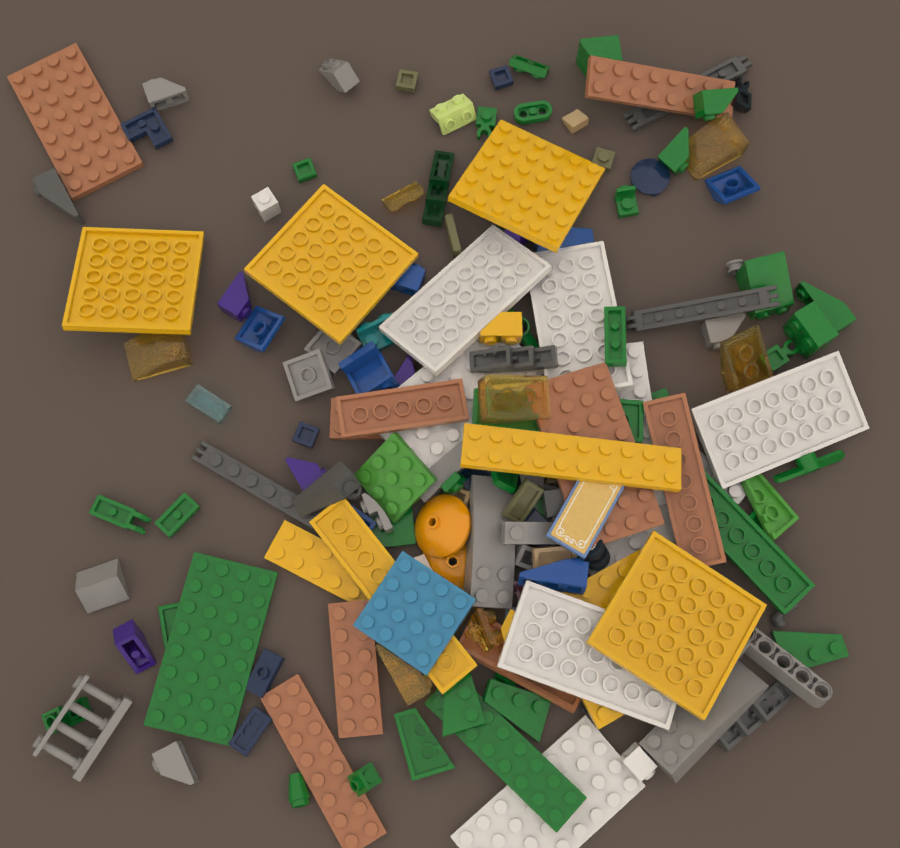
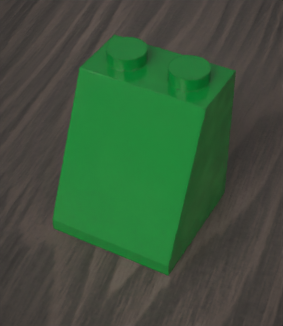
[576,35,623,77]
[735,251,794,321]

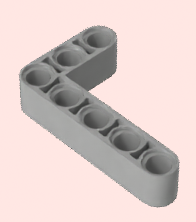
[736,627,833,708]

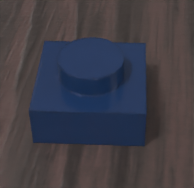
[489,65,514,91]
[292,421,320,449]

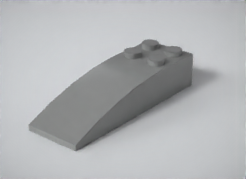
[463,475,515,609]
[639,660,769,783]

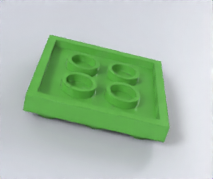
[354,432,438,523]

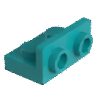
[356,313,395,350]

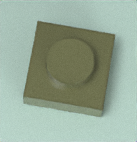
[396,69,419,93]
[592,147,615,172]

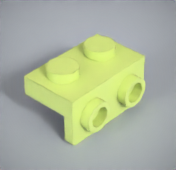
[429,94,477,135]

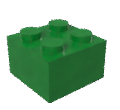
[783,301,839,360]

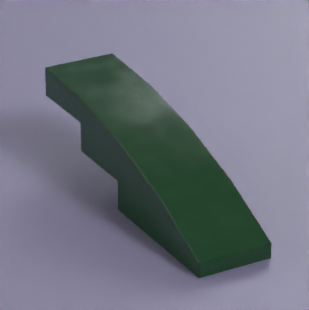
[422,150,455,227]

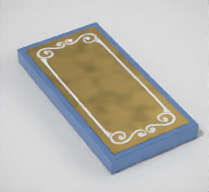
[545,481,625,559]

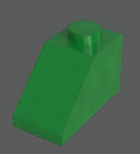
[693,88,738,122]
[657,126,690,176]

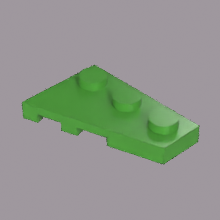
[740,474,799,541]

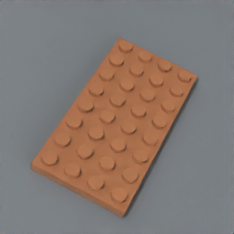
[7,43,144,202]
[524,362,665,548]

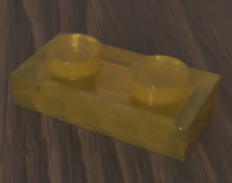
[382,181,425,212]

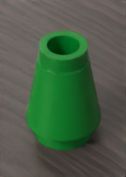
[288,772,311,809]

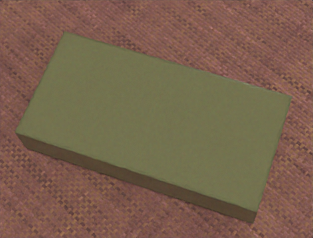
[445,214,461,259]
[502,477,545,522]

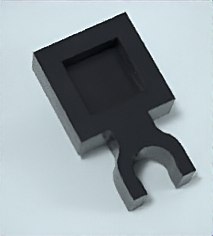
[731,76,752,113]

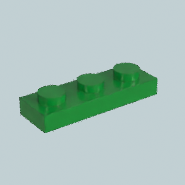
[604,306,627,367]

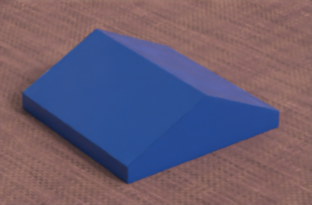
[705,166,761,205]
[234,306,286,352]

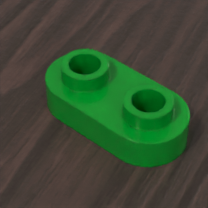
[513,100,552,125]

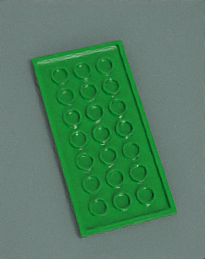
[144,552,278,746]

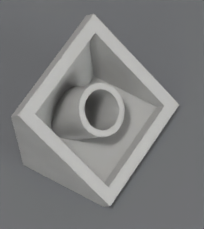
[75,558,130,614]

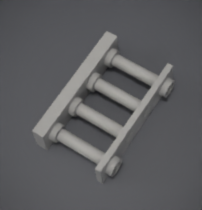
[32,672,132,782]

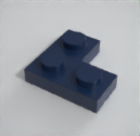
[120,107,174,150]

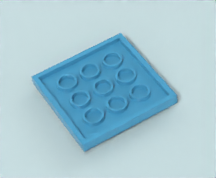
[353,551,476,676]

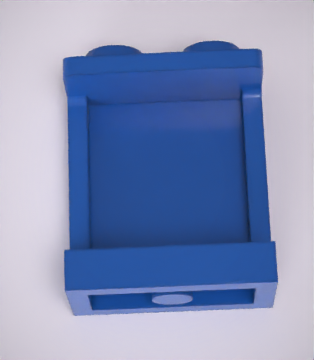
[338,341,400,394]

